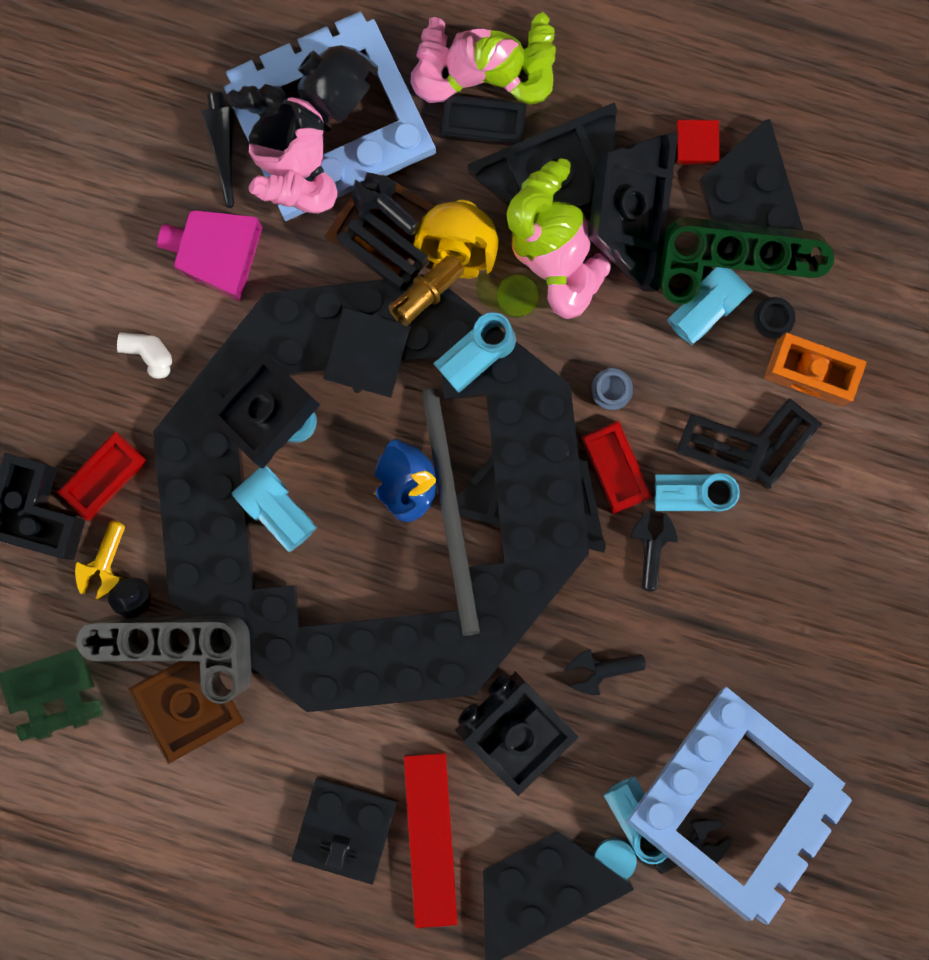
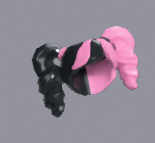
[226,84,338,214]

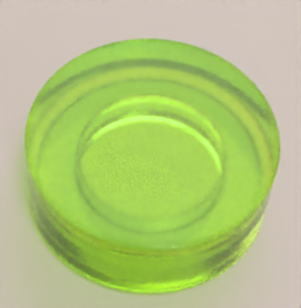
[497,275,539,318]

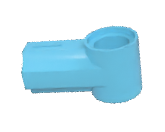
[667,267,753,346]
[433,312,516,393]
[232,466,317,552]
[655,473,740,512]
[603,776,668,864]

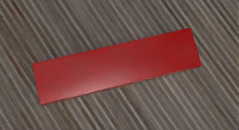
[404,752,458,928]

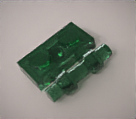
[0,648,103,742]

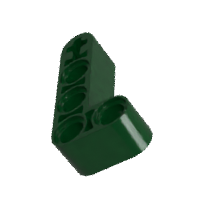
[660,217,834,305]

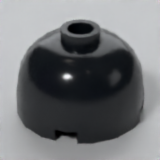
[298,45,378,132]

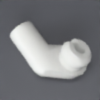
[117,332,172,379]

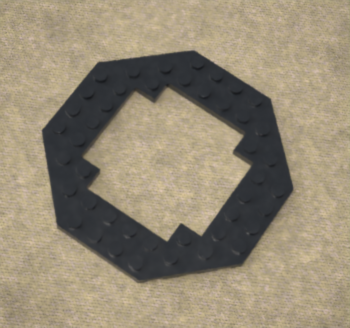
[153,274,589,712]

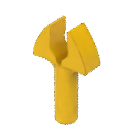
[75,520,125,600]

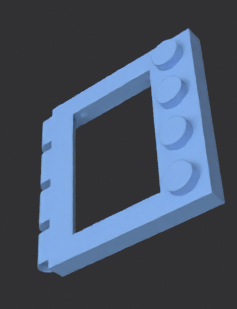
[224,11,436,222]
[625,687,852,925]

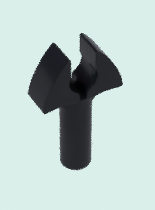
[352,172,420,235]
[630,511,678,592]
[565,649,646,695]
[654,819,732,874]

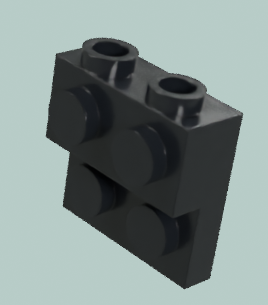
[455,671,579,796]

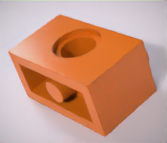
[763,332,867,407]

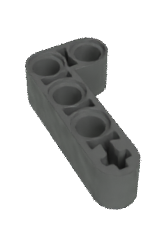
[76,615,251,704]

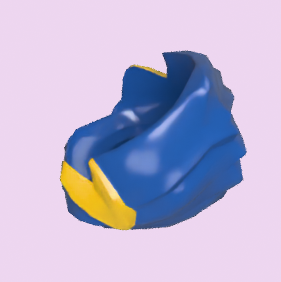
[374,439,437,522]

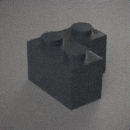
[0,453,86,560]

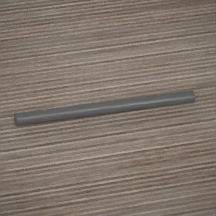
[421,388,480,636]

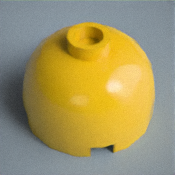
[413,200,499,279]

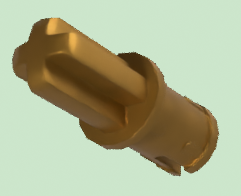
[389,255,464,326]

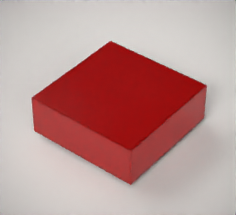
[676,120,719,165]

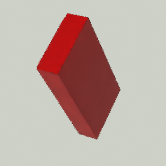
[580,421,652,514]
[57,431,148,521]

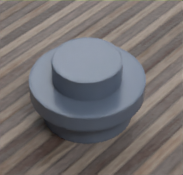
[591,368,633,410]

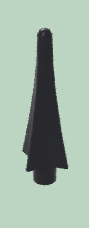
[201,92,234,208]

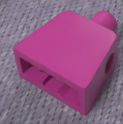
[157,210,263,302]

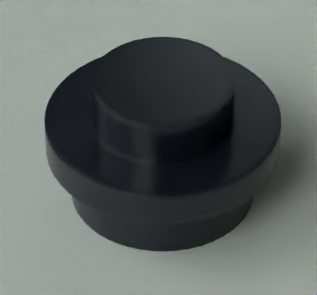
[753,297,796,339]
[108,577,151,618]

